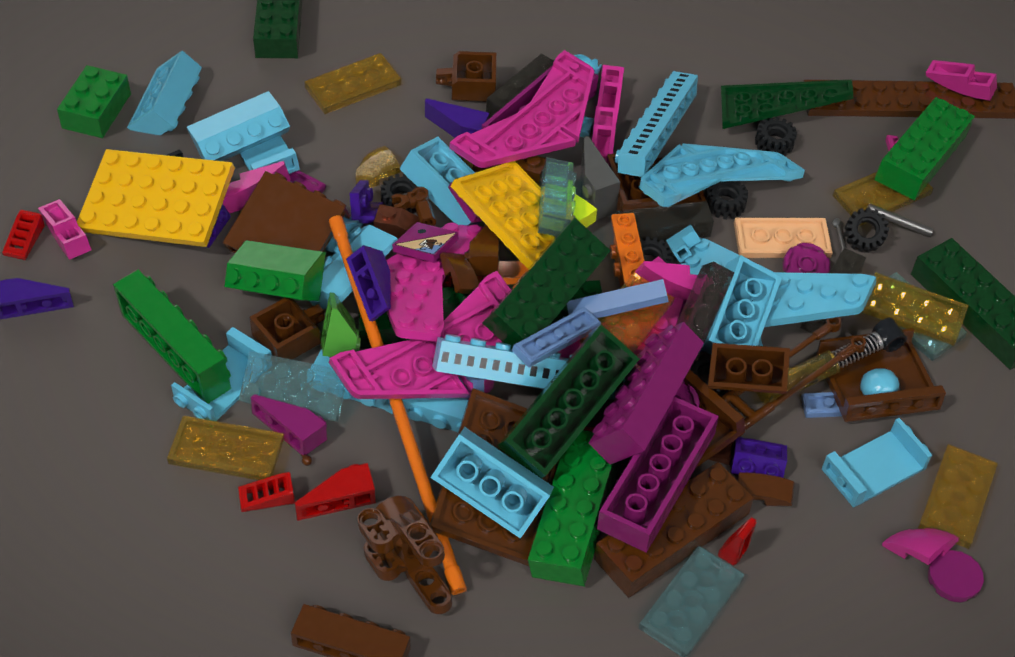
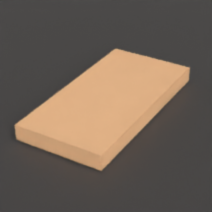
[734,218,833,258]

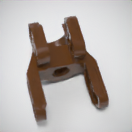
[357,495,452,614]

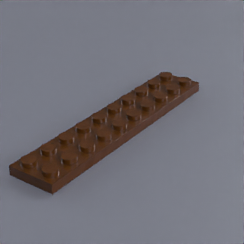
[803,80,1015,119]

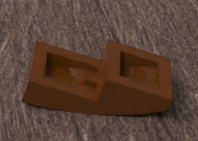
[440,252,479,294]
[738,472,795,506]

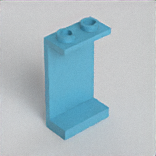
[240,135,300,174]
[171,327,273,425]
[822,418,932,508]

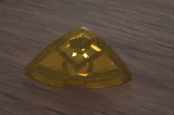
[355,146,401,188]

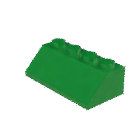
[224,240,326,301]

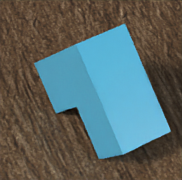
[666,224,701,263]

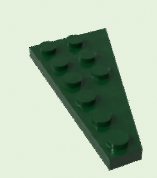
[721,79,854,129]

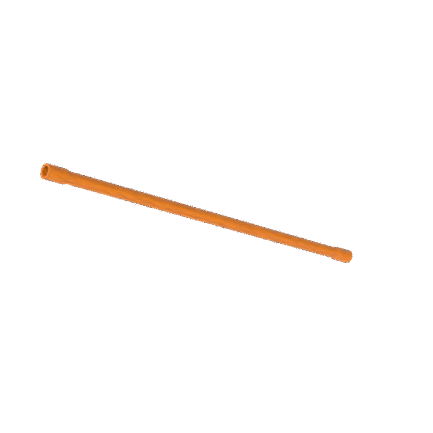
[329,215,467,595]

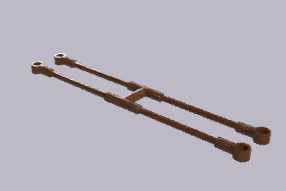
[616,317,866,480]

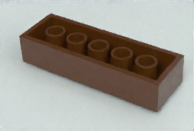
[594,462,754,598]

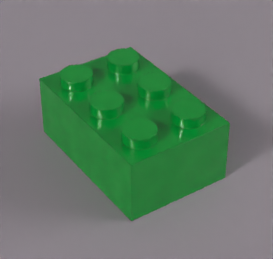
[57,65,131,138]

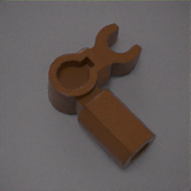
[391,187,436,226]

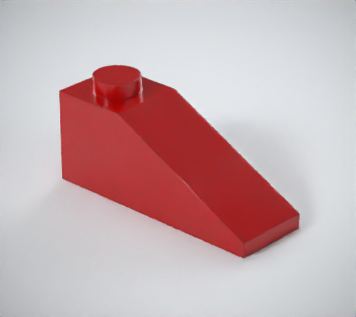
[295,463,376,521]

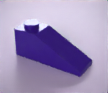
[425,98,489,138]
[346,245,391,322]
[0,278,74,320]

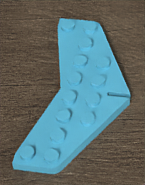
[639,143,805,207]
[681,237,876,327]

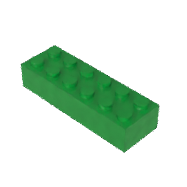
[874,97,975,201]
[113,269,231,404]
[528,430,622,587]

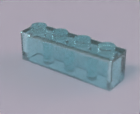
[538,157,577,236]

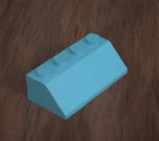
[127,51,202,136]
[186,91,290,161]
[400,137,479,226]
[310,224,398,309]
[699,255,782,355]
[430,427,554,538]

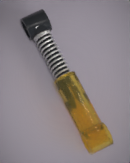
[755,318,907,407]

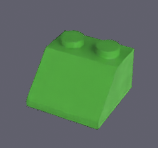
[320,292,361,357]

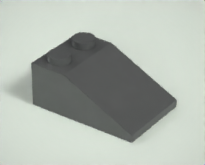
[581,136,620,220]

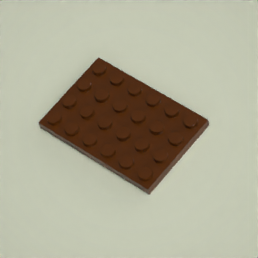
[430,388,560,566]

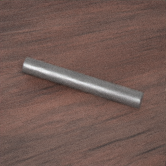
[867,204,933,237]

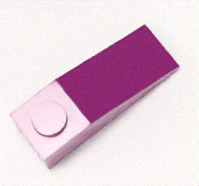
[251,394,327,456]

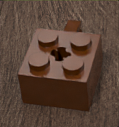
[436,51,497,102]
[249,297,325,367]

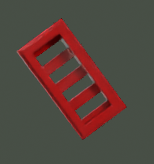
[2,210,45,260]
[238,472,295,512]
[718,517,757,566]

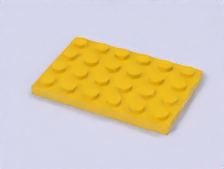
[77,149,235,247]
[450,161,572,269]

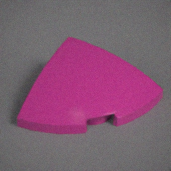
[882,528,959,565]

